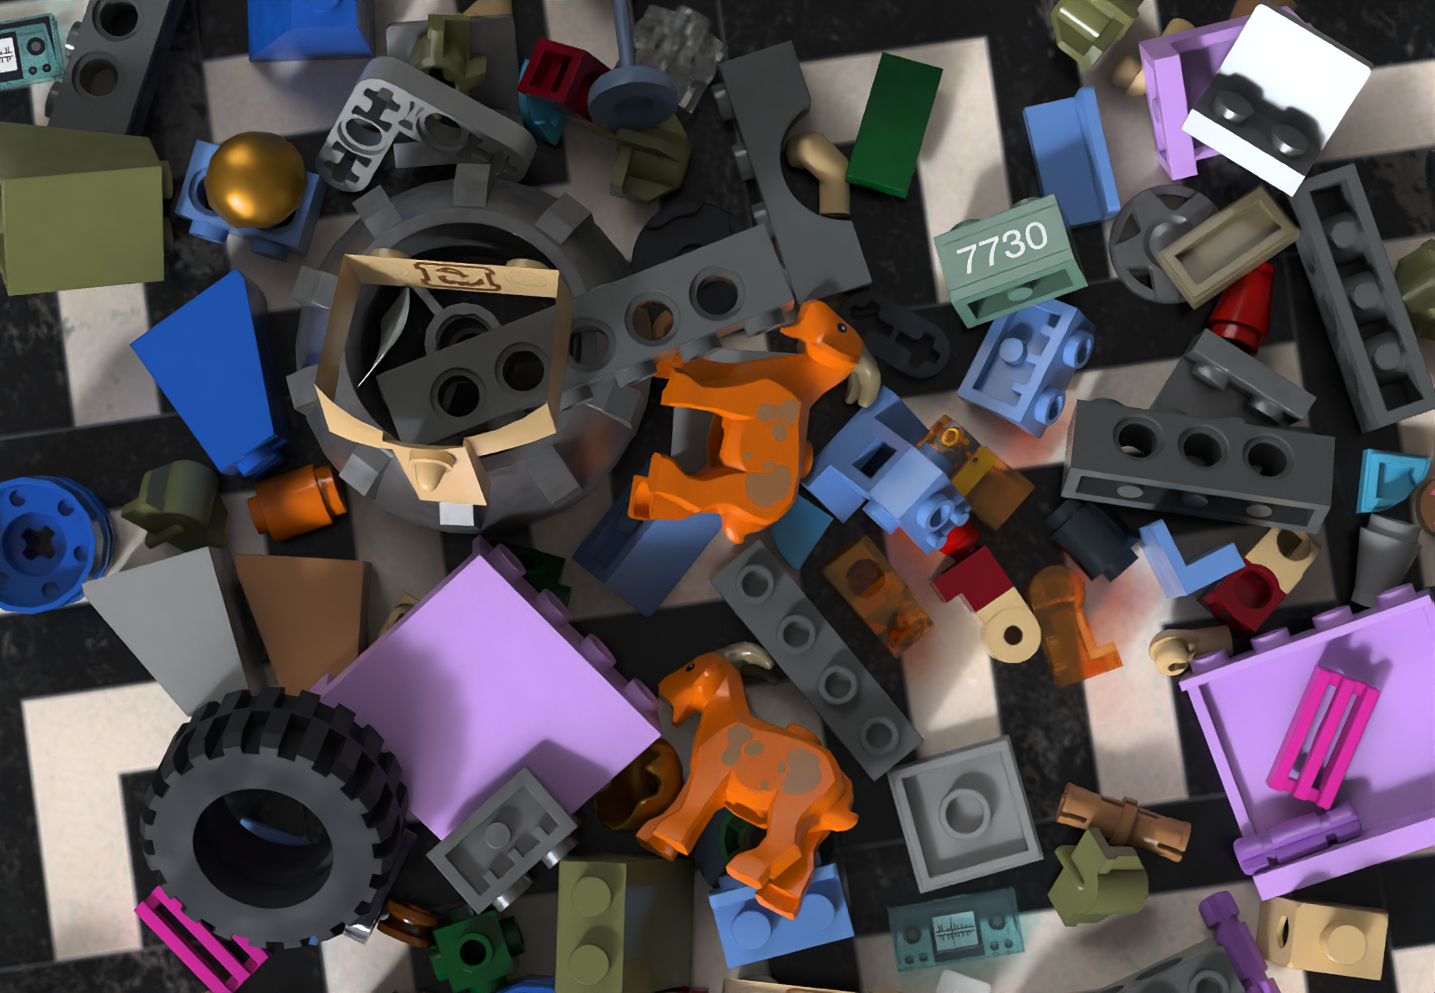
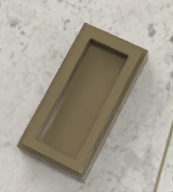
[1157,183,1300,310]

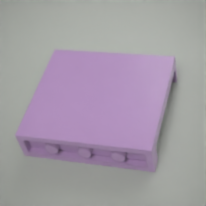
[309,534,662,841]
[1179,583,1435,901]

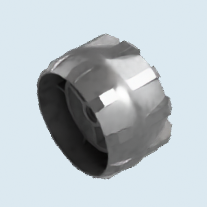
[286,163,652,534]

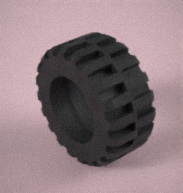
[140,686,409,949]

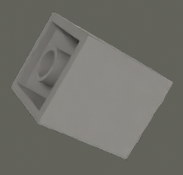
[81,546,269,717]

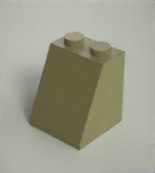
[0,121,174,296]
[555,851,695,993]

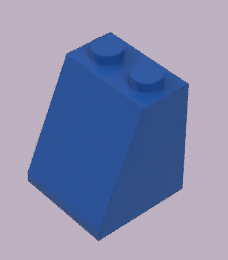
[247,0,376,62]
[129,268,293,481]

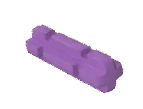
[1233,801,1362,875]
[1199,891,1281,993]

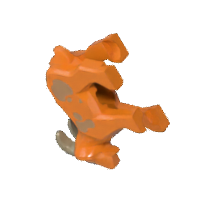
[628,299,881,544]
[635,641,859,920]

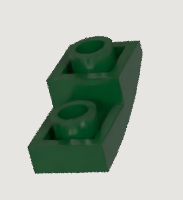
[845,52,943,199]

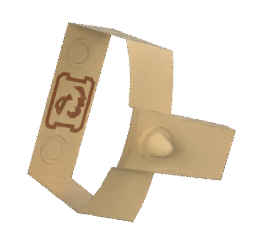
[314,248,575,506]

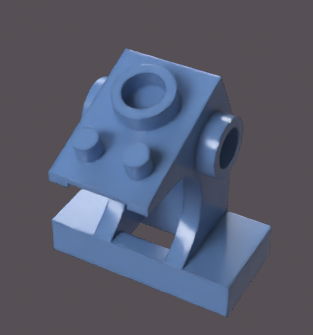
[800,385,971,556]

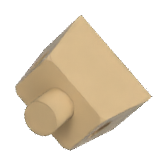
[1256,895,1389,980]

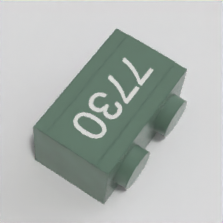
[933,194,1088,329]

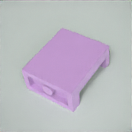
[1138,6,1313,180]

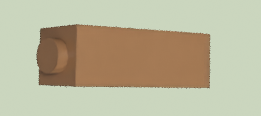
[234,553,372,696]

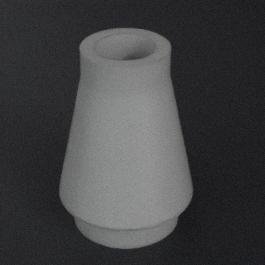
[1351,513,1423,608]

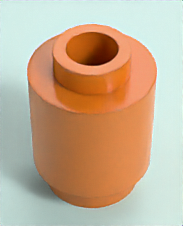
[247,463,347,543]

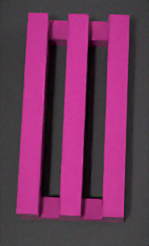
[1265,664,1381,810]
[133,885,272,993]

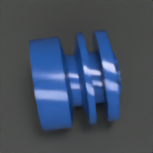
[0,475,116,614]

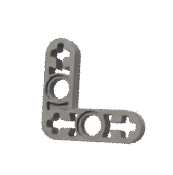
[315,56,537,192]

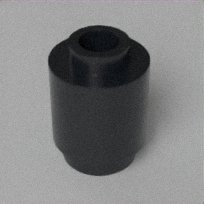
[1046,498,1140,583]

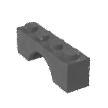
[711,40,872,313]

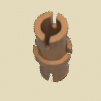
[1056,782,1191,863]

